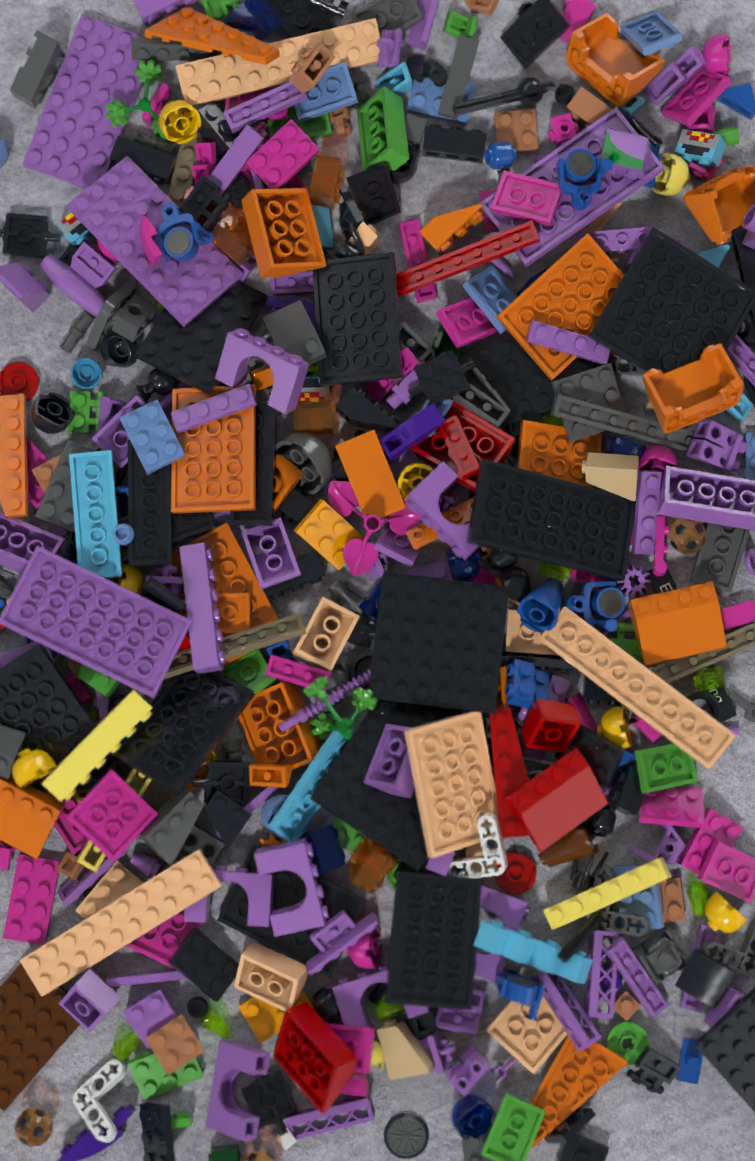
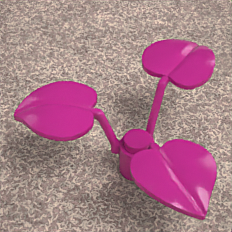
[328,481,422,576]

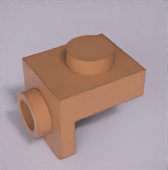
[464,0,499,16]

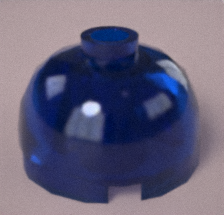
[603,434,647,460]
[443,546,481,582]
[451,1094,495,1139]

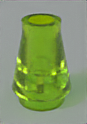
[686,883,708,916]
[374,1000,406,1022]
[200,1009,233,1039]
[111,1030,141,1061]

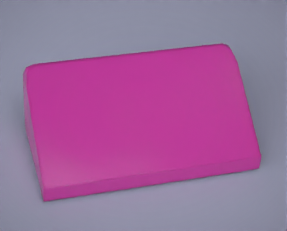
[566,693,597,732]

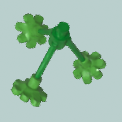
[106,60,167,140]
[303,676,378,740]

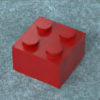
[521,699,581,753]

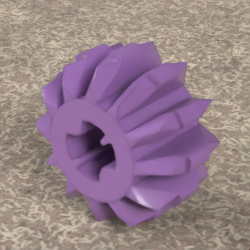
[615,564,651,599]

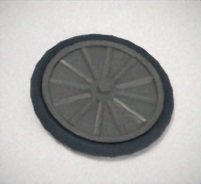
[384,1113,429,1159]

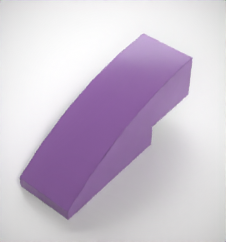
[643,46,708,106]

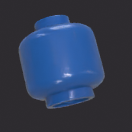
[485,141,517,170]

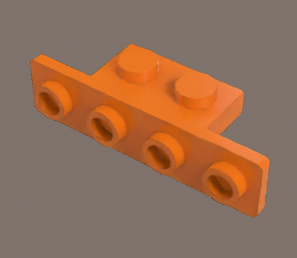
[406,498,474,550]

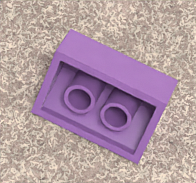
[364,724,415,798]

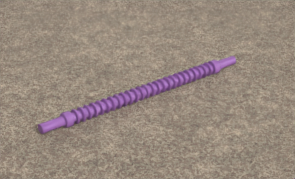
[278,669,371,732]

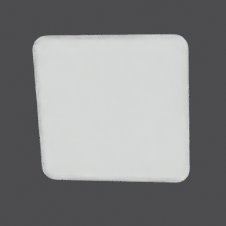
[276,1128,296,1150]

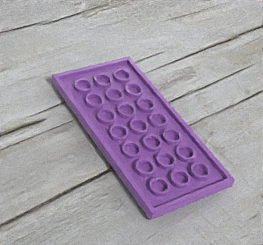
[22,14,148,189]
[479,107,665,267]
[66,156,243,327]
[0,546,192,698]

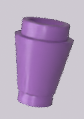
[130,852,163,879]

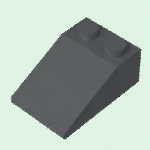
[263,300,327,365]

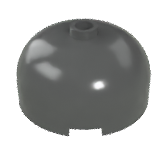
[276,432,333,495]

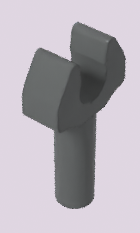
[728,690,755,722]

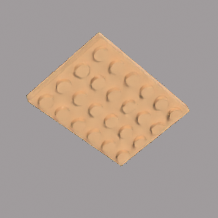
[404,711,498,858]

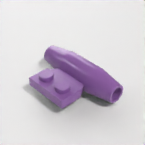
[40,242,117,317]

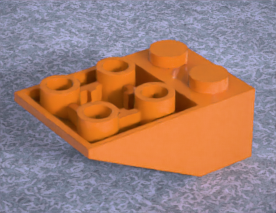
[419,204,485,255]

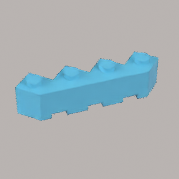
[474,919,593,984]

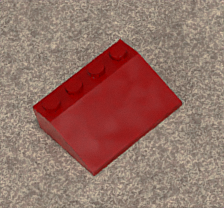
[411,401,515,492]
[503,748,608,852]
[273,1002,358,1114]

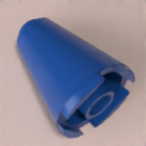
[517,578,563,632]

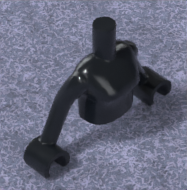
[323,214,365,260]

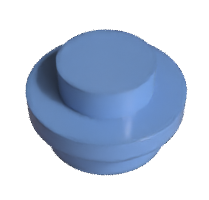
[113,524,134,545]

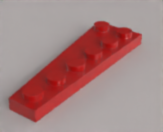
[489,708,529,838]

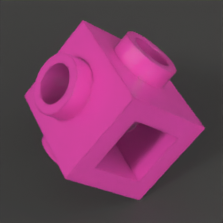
[548,113,579,148]

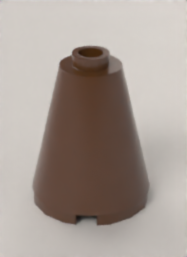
[538,821,600,867]

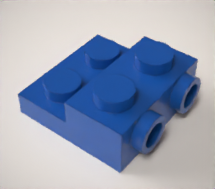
[505,659,550,709]

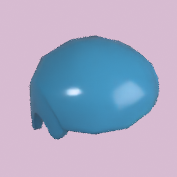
[71,358,102,389]

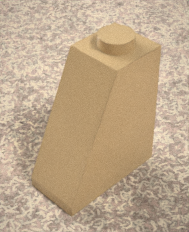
[582,452,639,501]
[377,1019,436,1080]

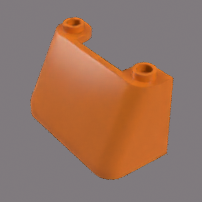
[566,13,665,108]
[682,165,755,245]
[642,343,744,433]

